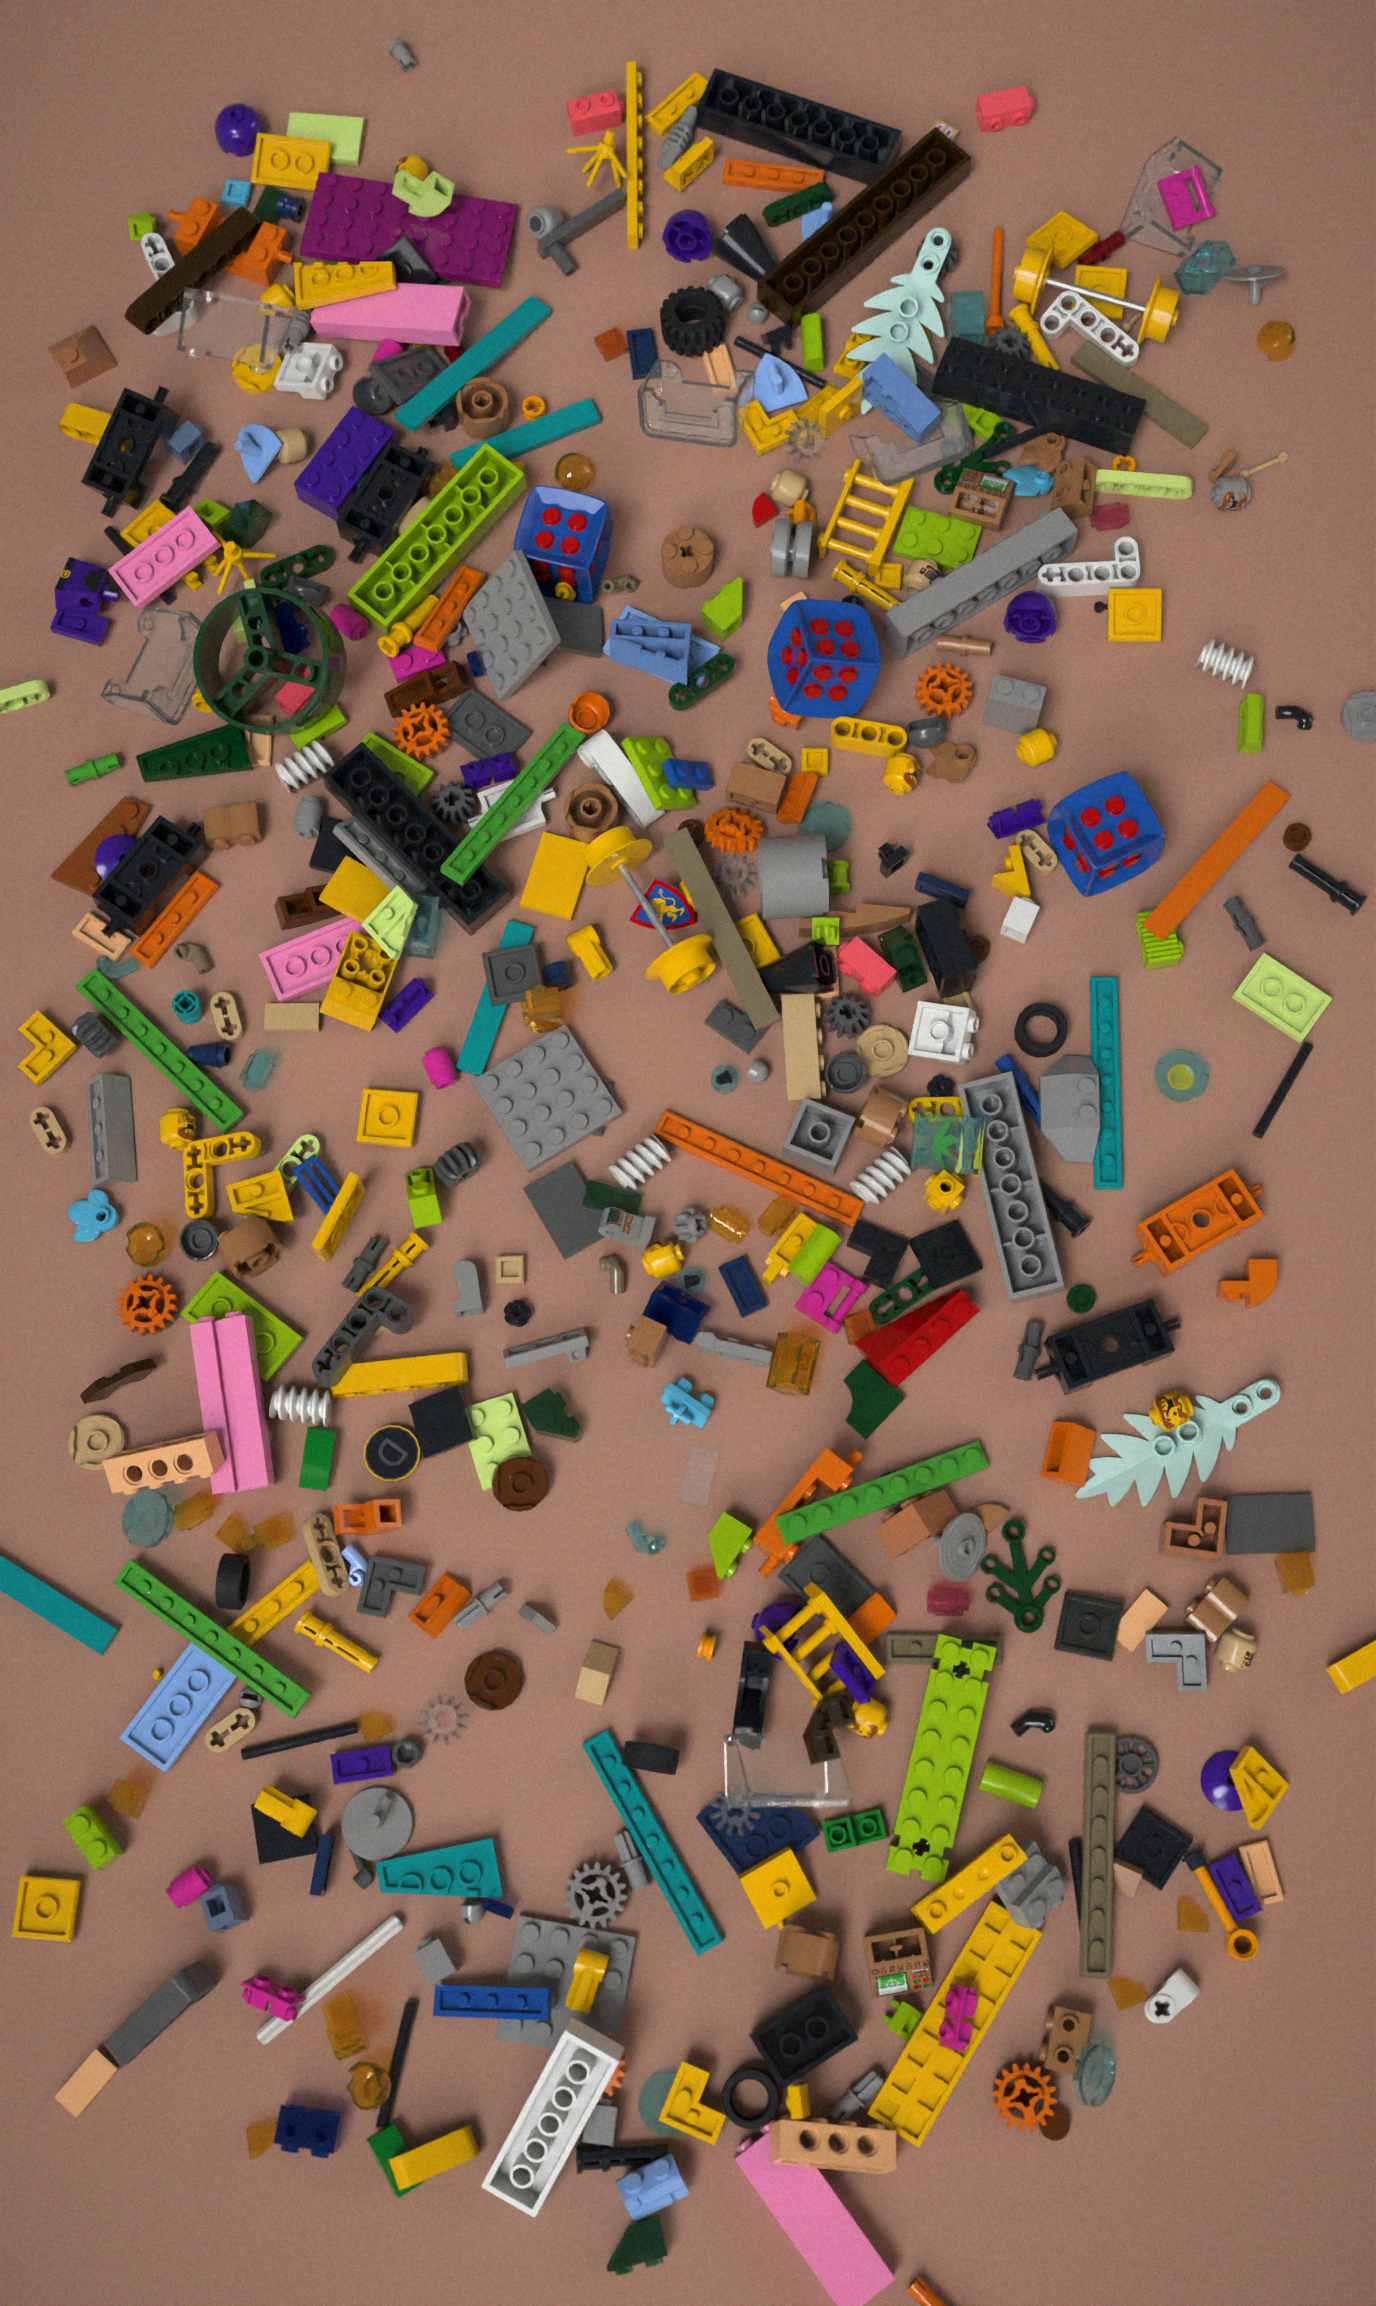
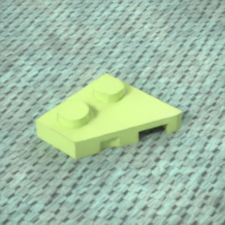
[361,885,418,961]

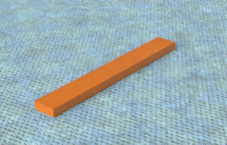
[1142,781,1291,942]
[653,1110,865,1228]

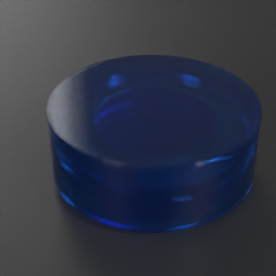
[467,650,485,678]
[483,1898,514,1920]

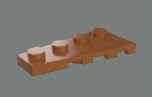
[51,796,151,897]

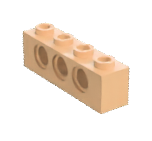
[102,1430,225,1495]
[770,2115,896,2174]

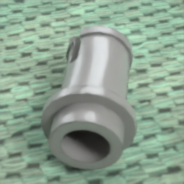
[388,38,417,73]

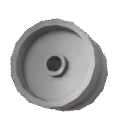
[770,518,813,580]

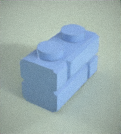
[616,2153,690,2222]

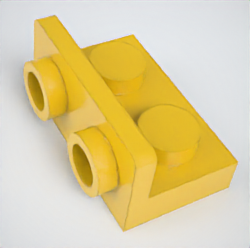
[663,136,714,192]

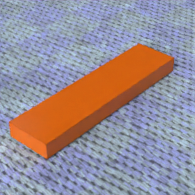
[723,158,825,193]
[413,565,486,654]
[129,870,219,970]

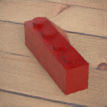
[853,1289,980,1386]

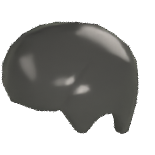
[352,375,393,415]
[286,575,327,606]
[906,718,946,749]
[825,1053,867,1094]
[179,1219,221,1261]

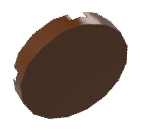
[491,1454,549,1512]
[464,1652,523,1711]

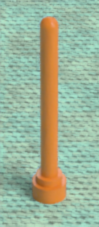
[984,227,1004,337]

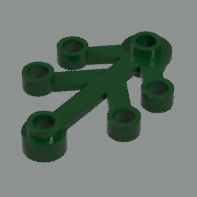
[934,421,1014,495]
[980,1520,1061,1633]

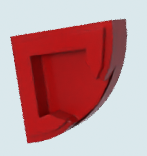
[752,492,778,528]

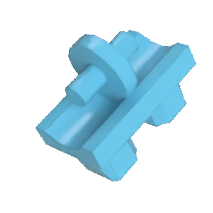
[660,1377,714,1429]

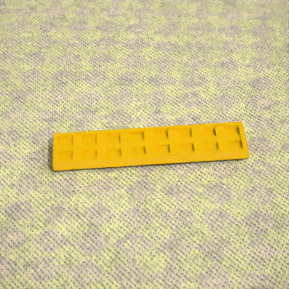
[866,1900,1043,2148]

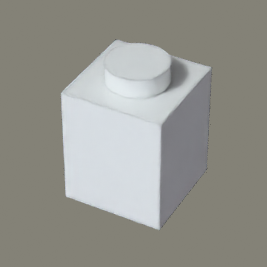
[1000,897,1040,944]

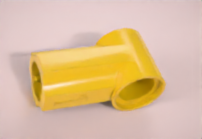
[566,924,613,981]
[254,1784,318,1838]
[565,1947,610,2014]

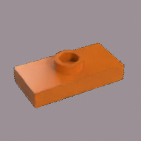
[776,772,818,824]

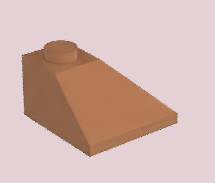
[47,325,116,389]

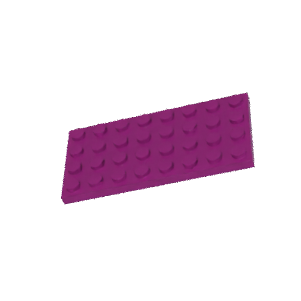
[299,171,517,289]

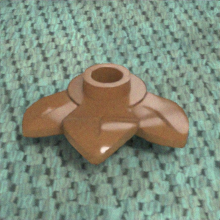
[1020,433,1066,473]
[926,742,977,784]

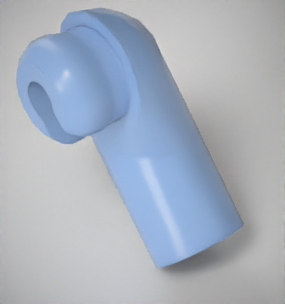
[341,1543,368,1586]

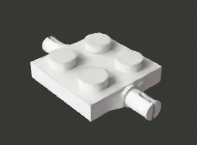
[467,779,556,842]

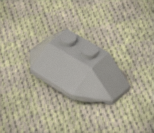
[1039,1055,1100,1164]

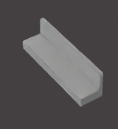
[86,1073,137,1187]

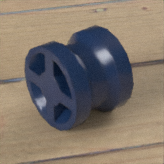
[277,192,305,223]
[542,961,574,992]

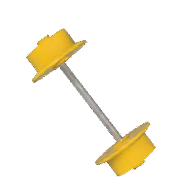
[1012,243,1180,347]
[583,826,716,995]

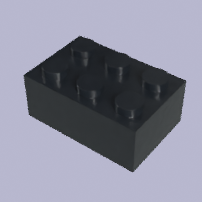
[914,897,979,1000]
[749,1984,859,2089]

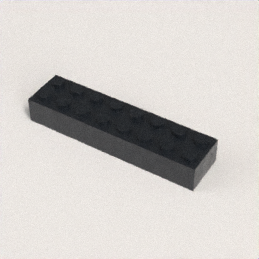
[696,68,902,185]
[932,336,1147,457]
[322,742,510,936]

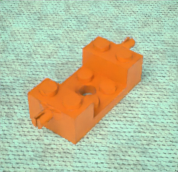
[168,196,295,288]
[1130,1168,1264,1279]
[753,1447,864,1579]

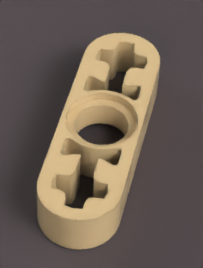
[302,1513,350,1597]

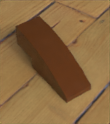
[384,660,472,718]
[274,884,343,930]

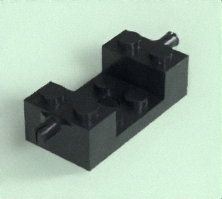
[81,385,180,518]
[336,441,437,564]
[92,815,207,938]
[1034,1298,1180,1396]

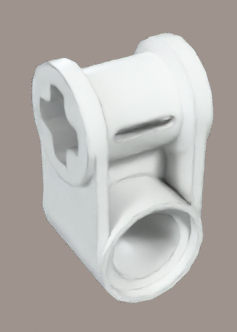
[1144,1967,1201,2024]

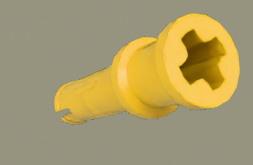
[1008,303,1061,371]
[830,559,902,612]
[378,595,439,657]
[355,1230,429,1298]
[294,1609,379,1674]

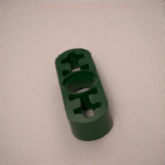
[762,182,833,227]
[260,545,333,590]
[668,653,734,711]
[868,1268,934,1325]

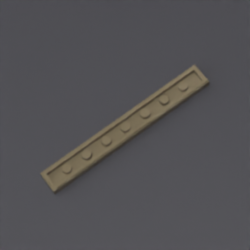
[662,827,781,1032]
[1079,1732,1116,1979]

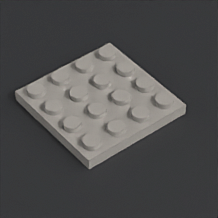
[463,550,562,700]
[471,1024,623,1173]
[495,1915,636,2050]

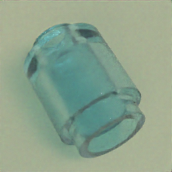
[239,1050,275,1092]

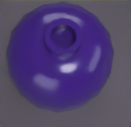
[214,103,265,157]
[662,209,714,263]
[1004,591,1058,644]
[751,1600,803,1660]

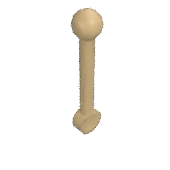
[1122,295,1151,332]
[1239,452,1288,479]

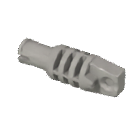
[657,106,697,171]
[282,306,314,354]

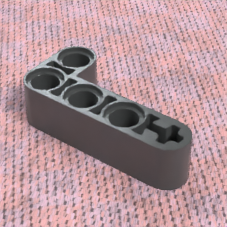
[312,1286,414,1388]
[103,1960,218,2068]

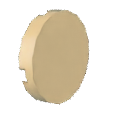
[854,1024,909,1079]
[68,1414,126,1472]

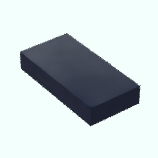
[626,328,658,380]
[915,872,970,909]
[718,1256,768,1319]
[309,1834,335,1896]

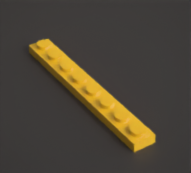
[626,61,643,250]

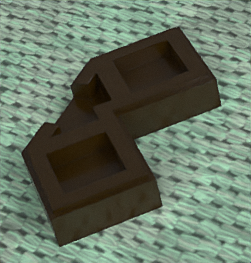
[80,1358,157,1404]
[803,1694,855,1765]

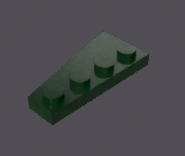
[136,724,253,783]

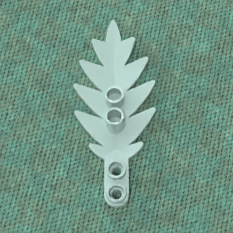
[847,227,951,415]
[1075,1379,1281,1507]

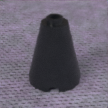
[710,213,778,282]
[759,939,836,994]

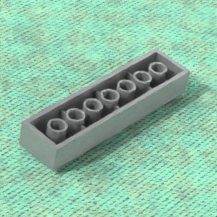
[883,507,1078,661]
[957,1071,1067,1304]

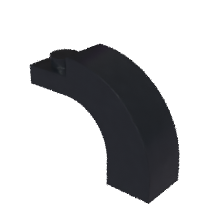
[730,1640,772,1750]

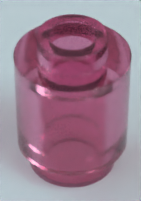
[1089,501,1130,532]
[927,1587,969,1616]

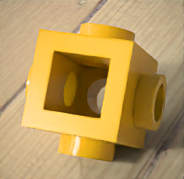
[923,1169,965,1215]

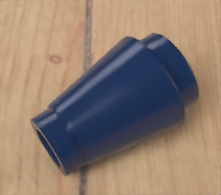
[188,1041,231,1069]

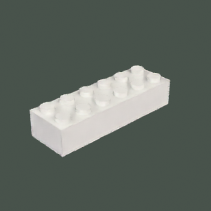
[481,2017,625,2218]

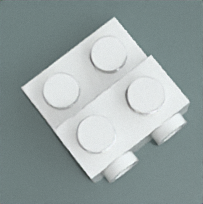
[273,342,343,400]
[908,1001,979,1066]

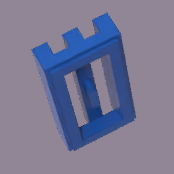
[291,1154,341,1215]

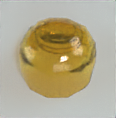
[1256,320,1296,362]
[553,452,594,492]
[125,1222,168,1268]
[347,2061,391,2111]

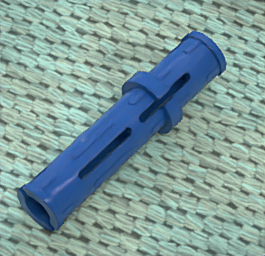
[994,1054,1040,1130]

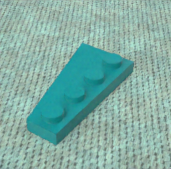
[376,1838,504,1898]

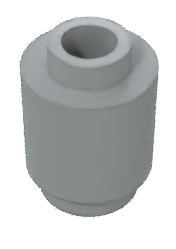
[292,796,324,839]

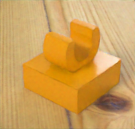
[787,499,816,535]

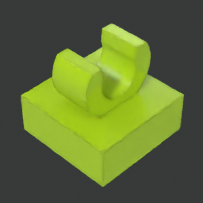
[128,211,157,242]
[812,916,839,945]
[882,2001,923,2041]

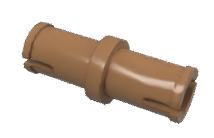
[937,633,992,657]

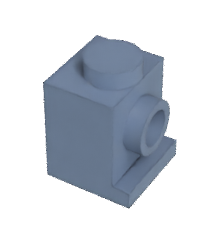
[162,420,205,466]
[199,1883,249,1932]

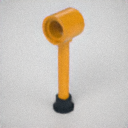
[1181,1849,1259,1961]

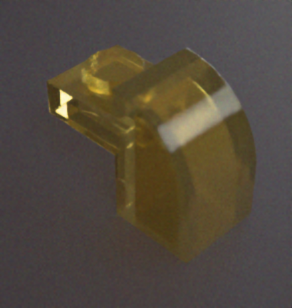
[320,1993,370,2062]

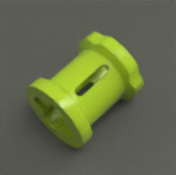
[827,860,850,894]

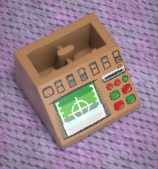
[948,468,1015,532]
[862,1927,932,1999]

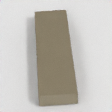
[885,1634,1002,1666]

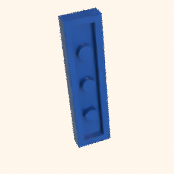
[433,1985,552,2021]

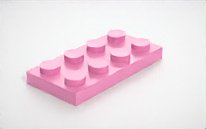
[108,505,221,611]
[259,917,370,1003]

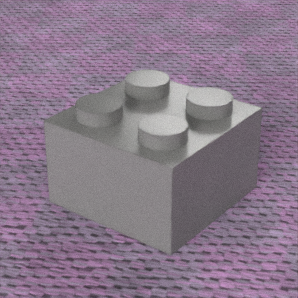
[782,1097,856,1176]

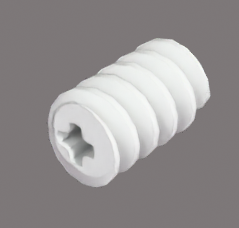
[1195,639,1254,689]
[275,740,335,794]
[609,1134,671,1191]
[850,1146,912,1205]
[269,1383,332,1427]

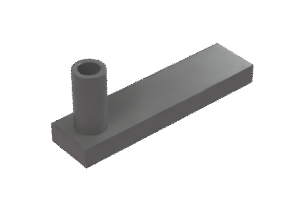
[537,188,626,277]

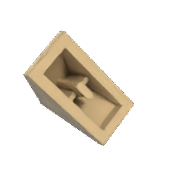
[575,1641,620,1706]

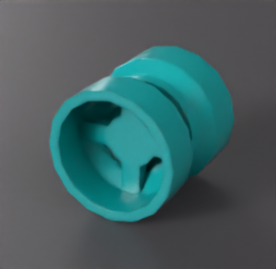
[172,990,204,1025]

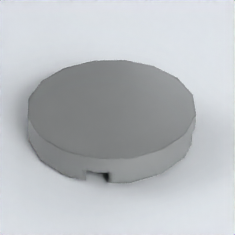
[1340,691,1376,743]

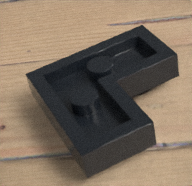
[846,1219,909,1291]

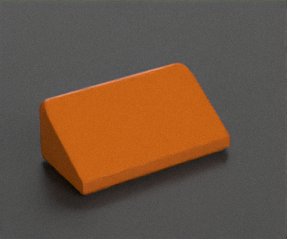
[408,1572,472,1639]
[836,1592,896,1647]

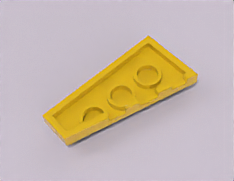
[294,261,396,311]

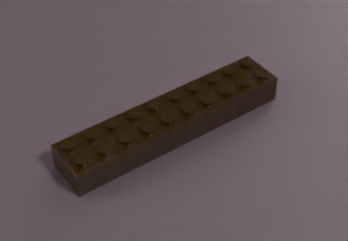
[757,127,972,331]

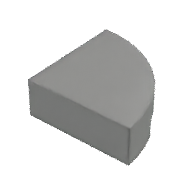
[518,1604,556,1635]

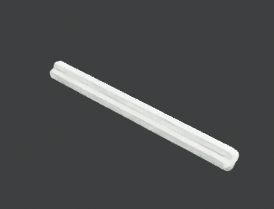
[255,1915,404,2045]

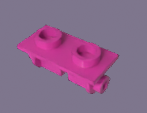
[240,1974,307,2022]
[939,1984,978,2052]

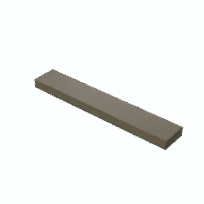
[1070,341,1208,450]

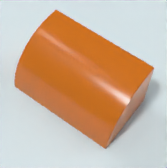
[1041,1421,1096,1487]

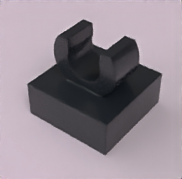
[760,324,793,355]
[428,405,455,432]
[877,842,909,879]

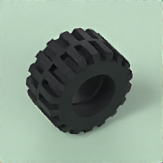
[660,286,725,358]

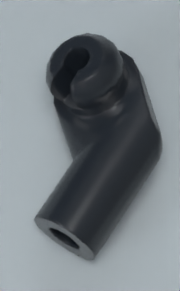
[1275,706,1313,730]
[1010,1710,1056,1737]

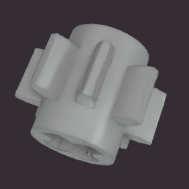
[673,1208,707,1243]

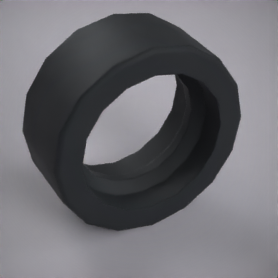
[1014,1003,1068,1058]
[215,1553,250,1610]
[622,1741,680,1775]
[722,2068,779,2129]

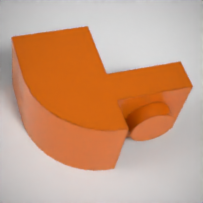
[1216,1259,1278,1309]
[333,1499,402,1536]

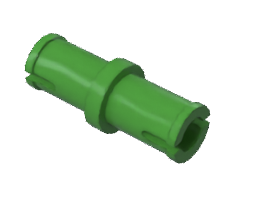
[64,752,120,787]

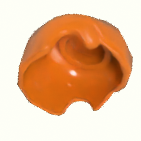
[568,691,610,735]

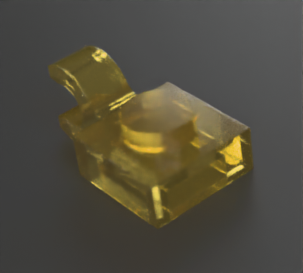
[237,1514,293,1553]

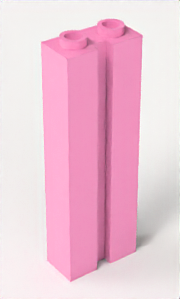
[310,283,471,346]
[190,1311,276,1495]
[734,2118,895,2306]

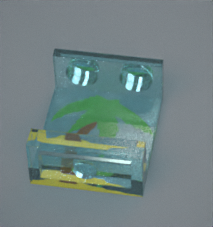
[910,1113,985,1175]

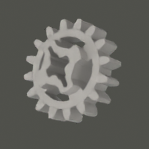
[563,1862,628,1929]

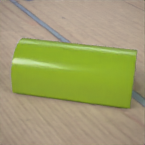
[801,313,825,372]
[1237,693,1264,754]
[787,1224,842,1286]
[977,1761,1043,1810]

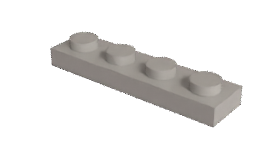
[333,816,426,900]

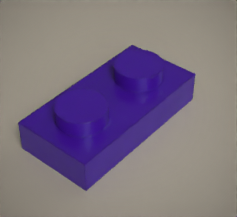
[50,610,110,647]
[829,1641,876,1704]
[330,1746,394,1785]
[1208,1854,1263,1923]

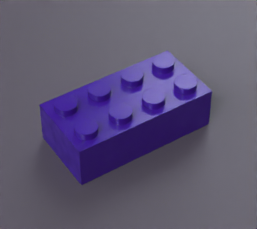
[294,405,398,522]

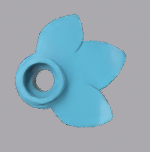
[1002,465,1054,496]
[67,1189,119,1242]

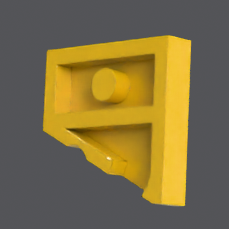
[226,1170,295,1223]
[1229,1746,1290,1830]

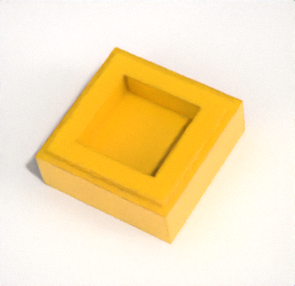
[874,563,902,591]
[801,748,828,777]

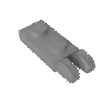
[694,1331,773,1368]

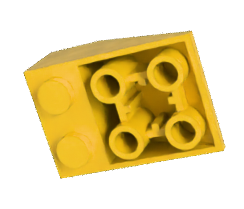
[319,930,397,1031]

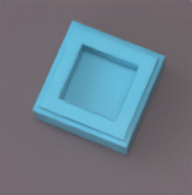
[221,179,252,208]

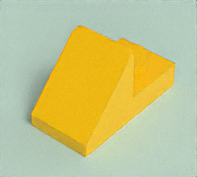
[991,844,1031,899]

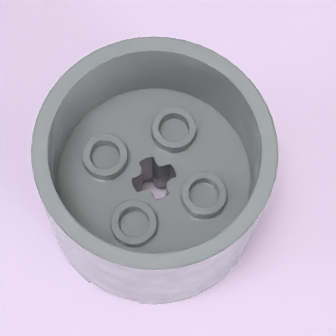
[758,834,829,920]

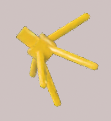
[566,129,627,189]
[212,531,276,595]

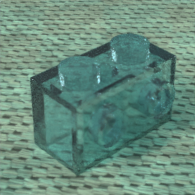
[1173,240,1236,295]
[945,291,985,346]
[404,894,443,959]

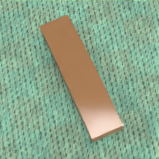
[798,903,911,938]

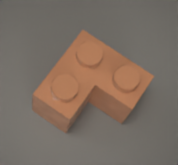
[874,1490,958,1559]
[1158,1497,1228,1563]

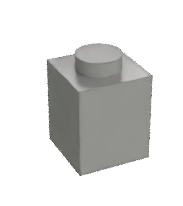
[412,1936,458,1987]
[582,2097,618,2146]

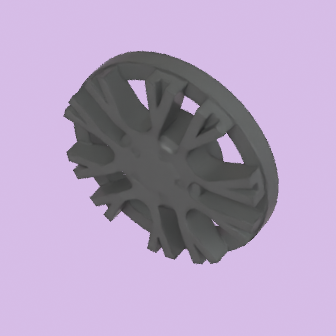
[1115,1737,1158,1794]

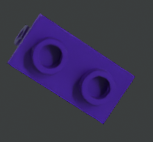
[460,752,517,790]
[987,798,1047,840]
[377,978,435,1034]

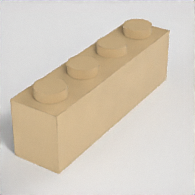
[780,993,826,1108]

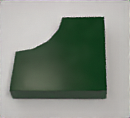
[843,1360,905,1440]

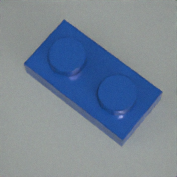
[662,758,714,791]

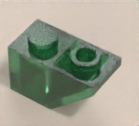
[219,499,273,552]
[877,925,928,993]
[520,1387,582,1443]
[606,2214,668,2276]

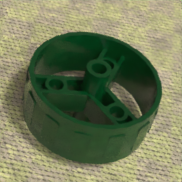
[193,587,347,736]

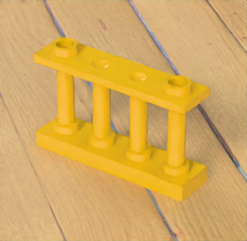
[816,459,914,577]
[759,1582,885,1708]
[909,1834,1028,1934]

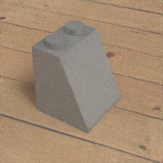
[982,674,1047,735]

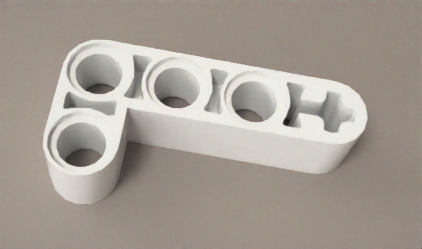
[141,233,196,337]
[1040,291,1139,369]
[1035,536,1140,598]
[577,729,665,829]

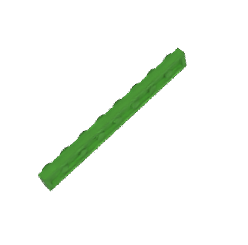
[440,722,586,886]
[75,968,245,1135]
[774,1441,989,1547]
[113,1559,312,1719]

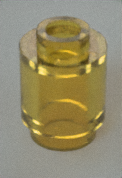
[757,1195,797,1238]
[707,1205,750,1244]
[170,1492,215,1532]

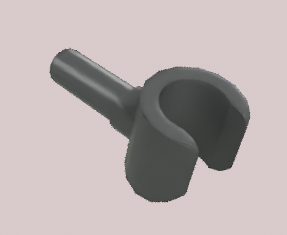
[349,1848,374,1890]

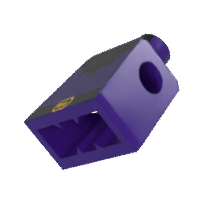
[54,557,121,613]

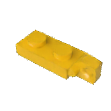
[762,1212,819,1286]

